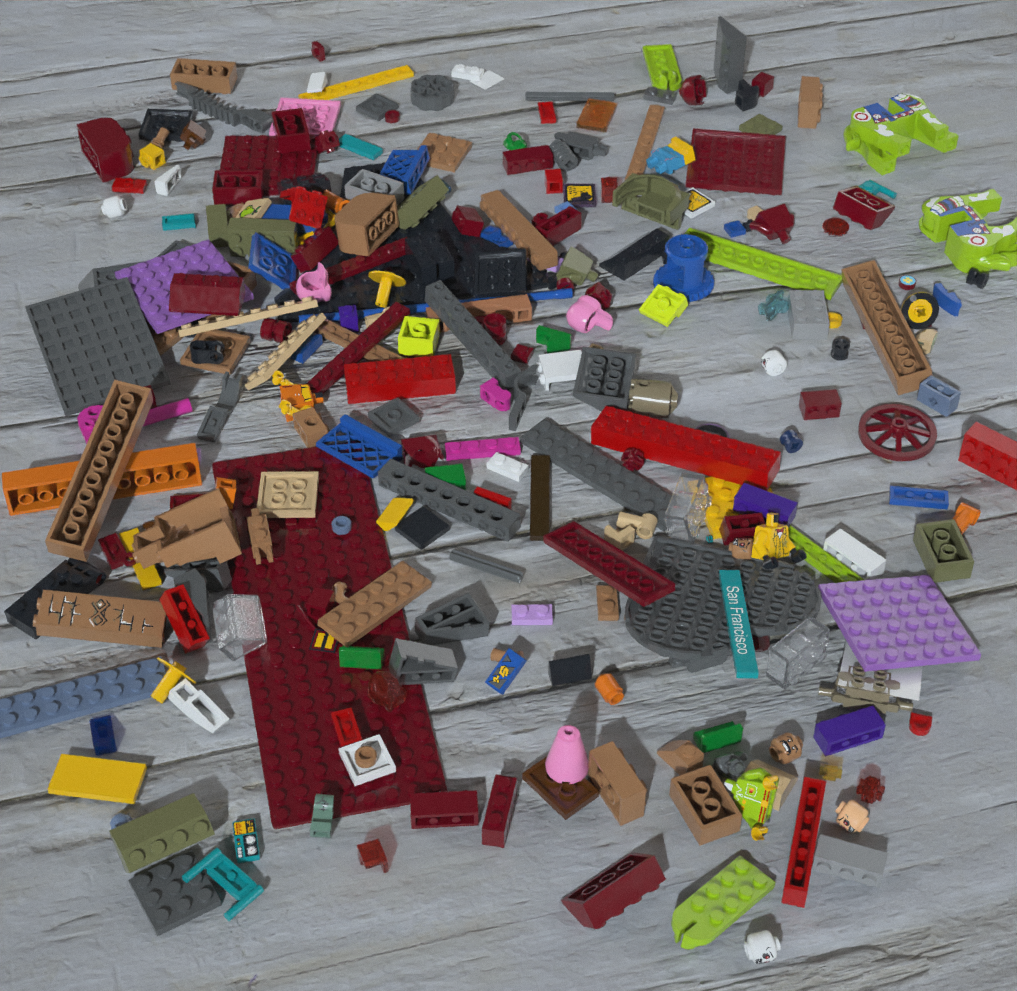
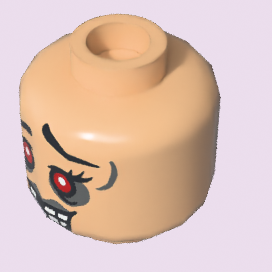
[835,800,870,833]

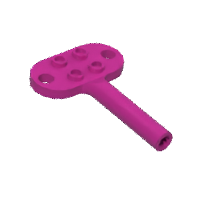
[77,398,192,444]

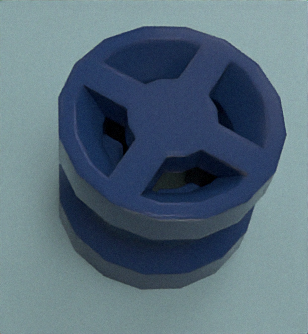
[780,430,803,453]

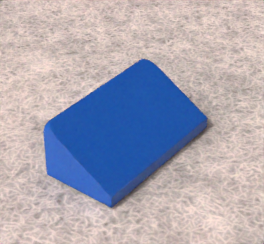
[289,334,323,363]

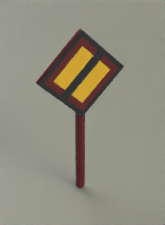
[296,605,339,654]

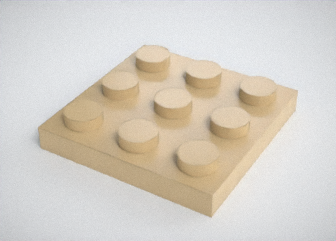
[257,471,319,518]

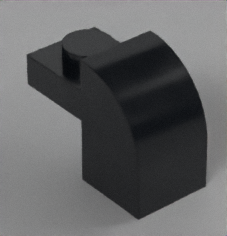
[735,79,759,112]

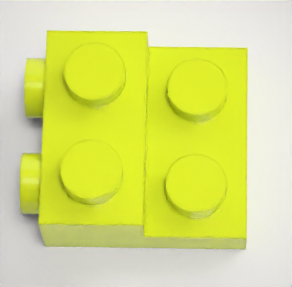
[639,284,688,327]

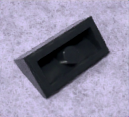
[548,654,592,686]

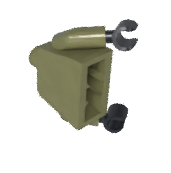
[547,246,599,290]

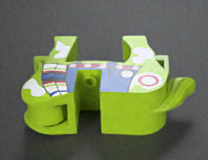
[843,93,959,175]
[919,189,1017,274]

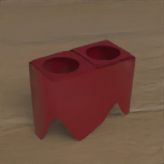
[401,435,444,468]

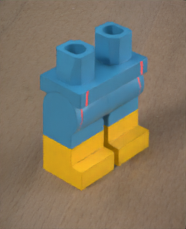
[646,136,695,175]

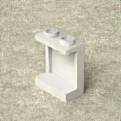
[536,350,582,391]

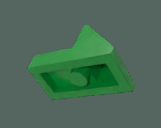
[536,325,571,354]

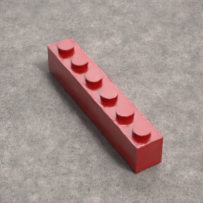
[781,777,826,908]

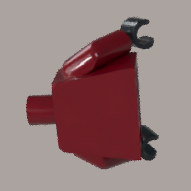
[743,203,795,244]

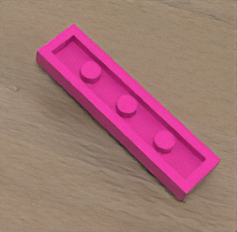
[445,437,521,461]

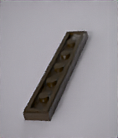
[530,455,550,541]

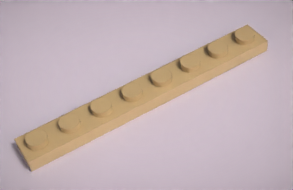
[178,296,318,337]

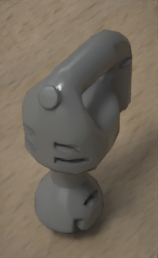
[712,751,748,777]

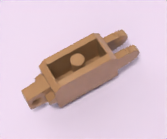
[246,508,273,565]

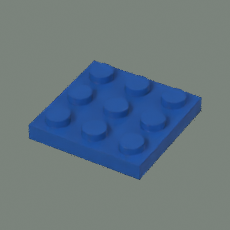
[248,233,297,290]

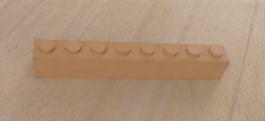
[480,190,558,271]

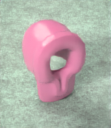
[296,262,332,303]
[566,295,613,333]

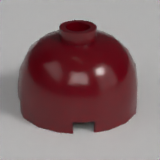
[679,75,707,106]

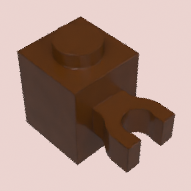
[180,120,206,150]

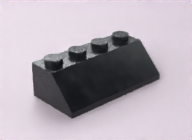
[599,229,669,281]

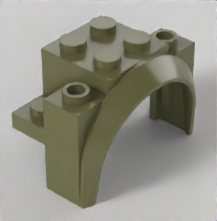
[612,173,690,230]

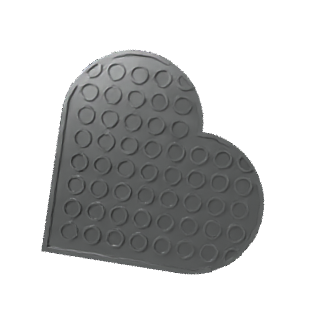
[624,536,821,661]

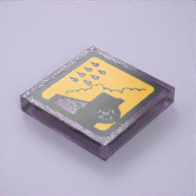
[563,184,596,208]

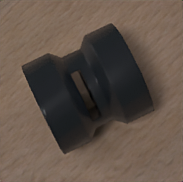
[966,268,989,289]

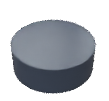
[332,516,352,535]

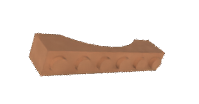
[426,294,532,333]

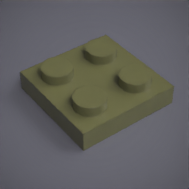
[739,114,783,135]

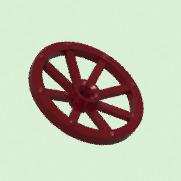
[858,404,937,461]

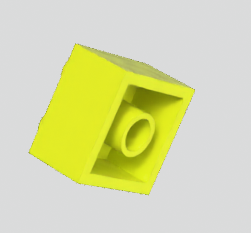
[398,316,440,357]

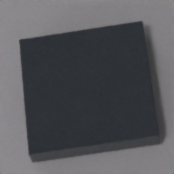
[395,506,450,550]

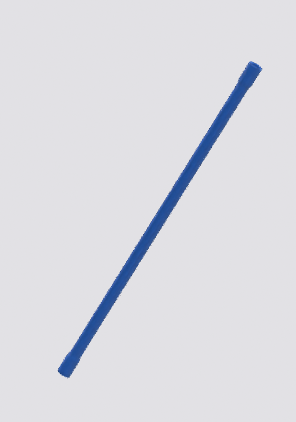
[299,288,573,323]

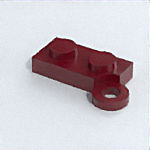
[98,533,136,570]

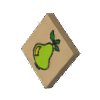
[236,198,272,219]

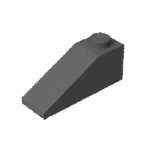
[164,559,232,592]

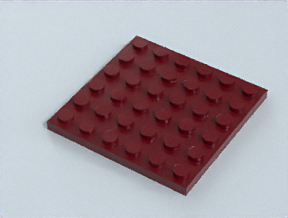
[685,128,786,196]
[220,135,317,196]

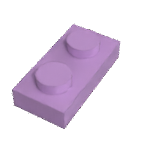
[512,604,553,625]

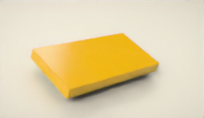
[47,754,147,804]

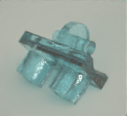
[758,290,789,321]

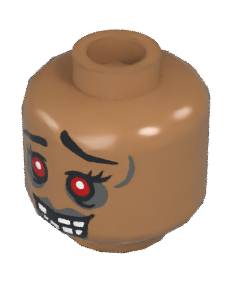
[729,537,754,560]

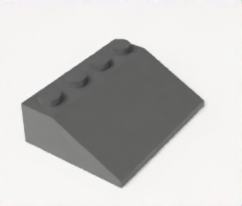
[713,16,747,94]
[573,346,636,412]

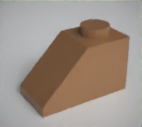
[657,740,704,775]

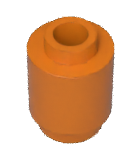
[595,674,624,705]

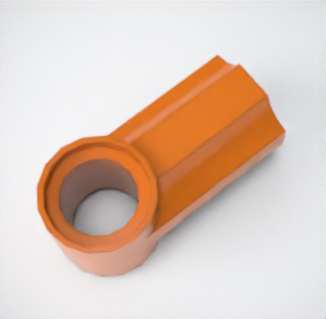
[951,502,981,535]

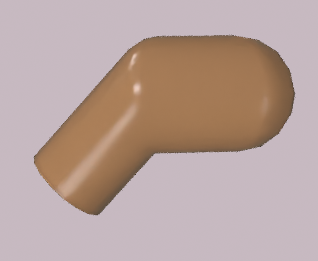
[333,582,348,604]

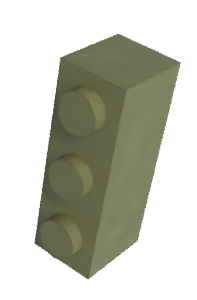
[206,204,230,248]

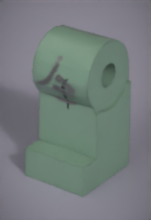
[310,794,334,838]

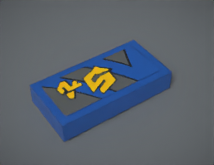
[485,648,527,695]

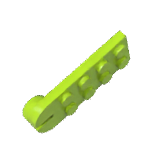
[642,44,682,91]
[671,855,776,950]

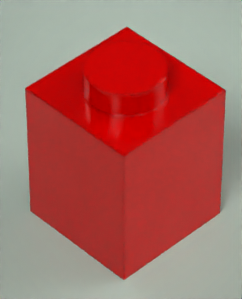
[544,169,563,194]

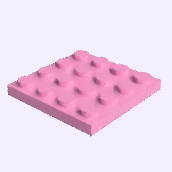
[269,98,341,137]

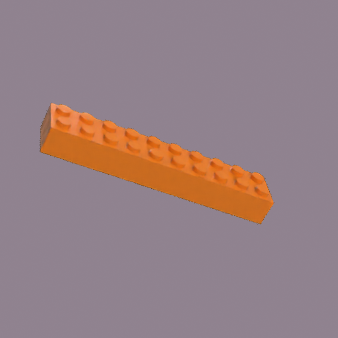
[2,443,202,516]

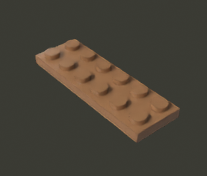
[318,561,432,647]

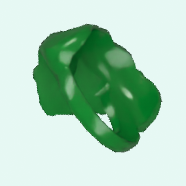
[503,132,527,150]

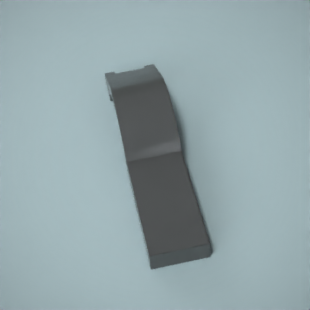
[509,365,538,431]
[197,372,243,442]

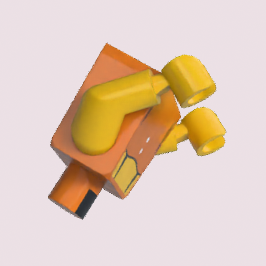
[272,370,324,422]

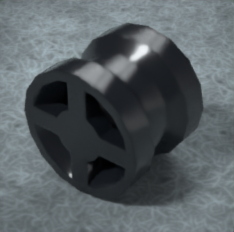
[831,338,850,361]

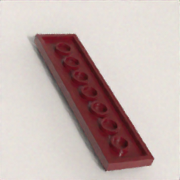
[543,521,676,607]

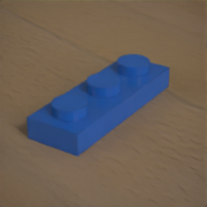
[889,486,949,510]

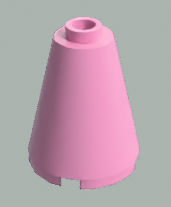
[545,725,589,784]

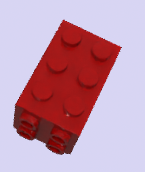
[280,186,328,229]

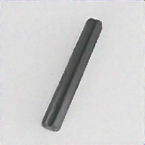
[450,549,523,583]

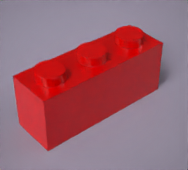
[159,584,210,654]

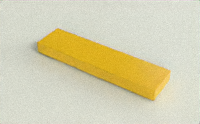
[119,528,162,590]

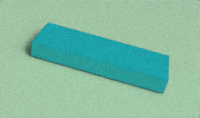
[339,134,383,161]

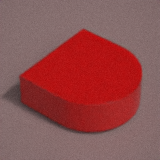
[909,712,933,736]

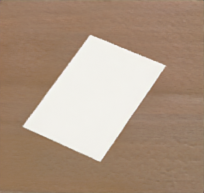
[838,641,923,701]

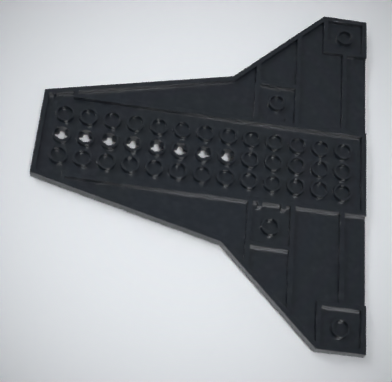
[274,161,548,323]

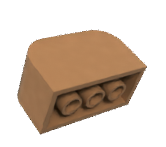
[334,193,399,256]

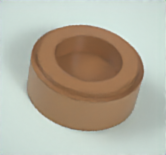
[355,746,377,768]

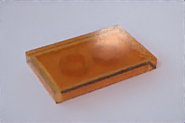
[576,99,617,132]

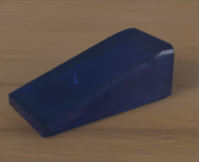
[89,715,117,756]

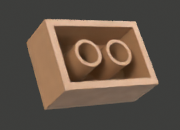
[798,76,823,129]
[588,741,647,826]
[669,765,742,846]

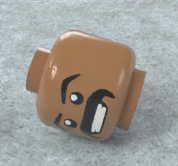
[769,732,803,764]

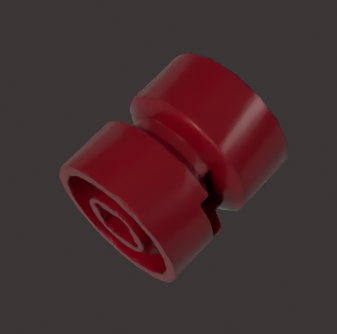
[483,313,506,346]
[260,318,292,343]

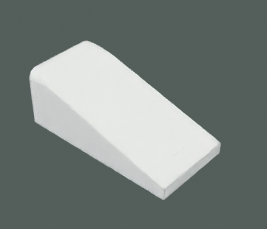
[307,72,328,93]
[155,165,182,196]

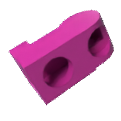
[480,377,511,411]

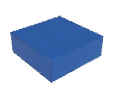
[724,220,746,238]

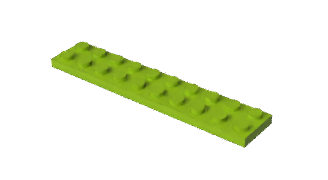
[685,228,843,300]

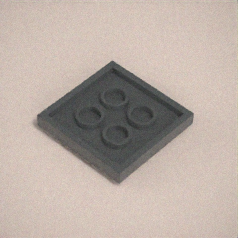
[129,850,222,936]

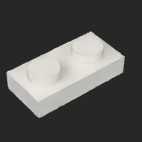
[451,64,484,81]
[487,452,529,482]

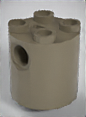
[628,379,678,418]

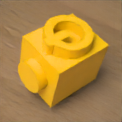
[138,143,166,170]

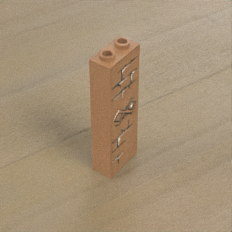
[33,590,167,648]

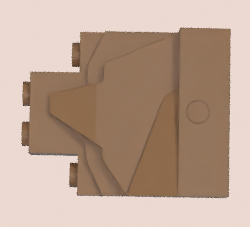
[132,488,242,569]

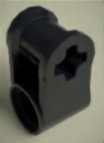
[190,340,225,364]

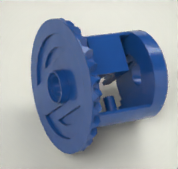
[653,234,714,302]

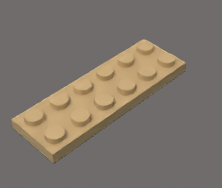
[244,313,326,391]

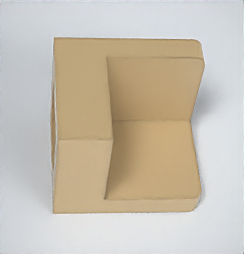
[604,525,635,551]

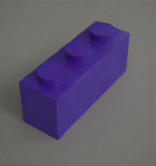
[733,483,798,528]
[813,706,886,757]

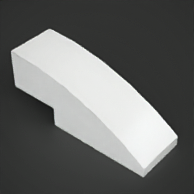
[168,678,230,733]

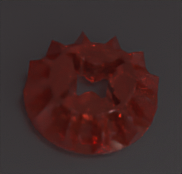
[822,218,849,237]

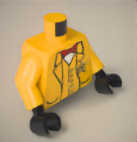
[751,513,807,569]

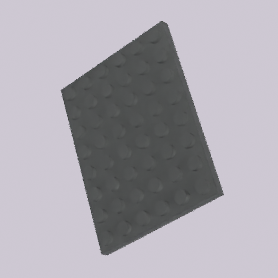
[25,277,171,417]

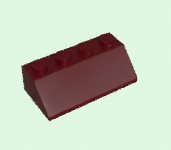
[169,273,246,316]
[561,852,666,929]

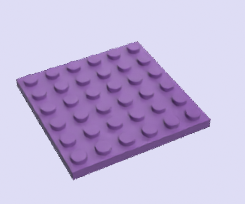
[115,239,254,334]
[818,575,981,672]

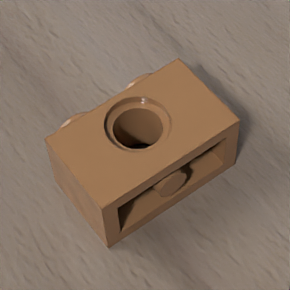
[293,407,330,448]

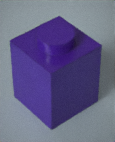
[338,305,359,333]

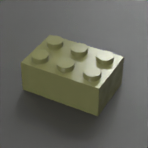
[913,519,974,583]

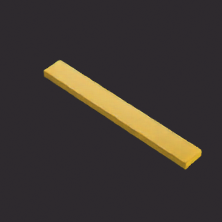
[298,65,414,100]

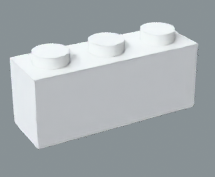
[823,528,886,580]

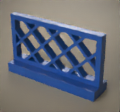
[379,145,430,195]
[316,414,402,479]

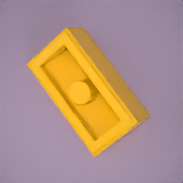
[376,498,414,532]

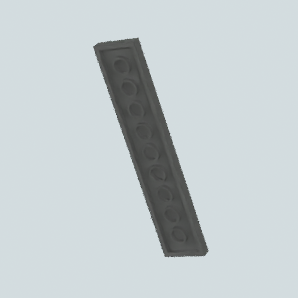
[520,419,689,532]

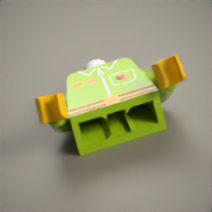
[724,768,780,841]

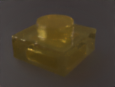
[819,763,842,781]

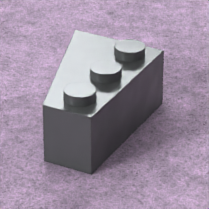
[414,593,490,645]
[388,638,458,686]

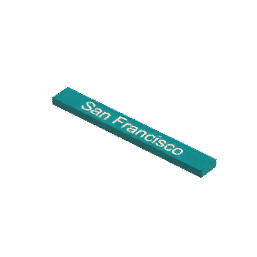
[719,570,759,679]

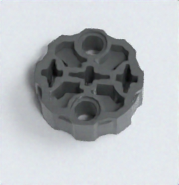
[410,74,454,111]

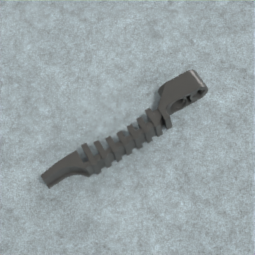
[175,81,272,133]

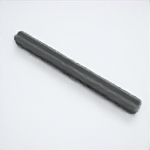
[525,92,615,101]

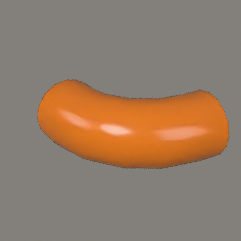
[322,189,349,213]

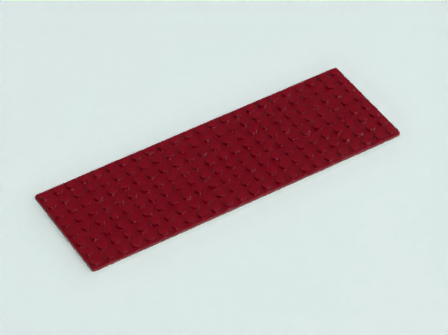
[212,440,448,829]

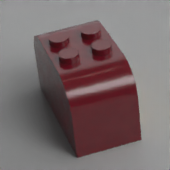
[76,117,134,183]

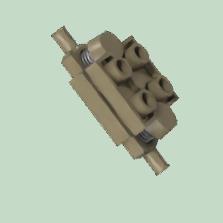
[818,666,913,714]

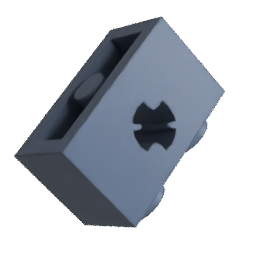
[917,375,961,417]

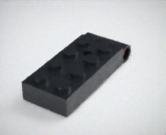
[4,558,106,640]

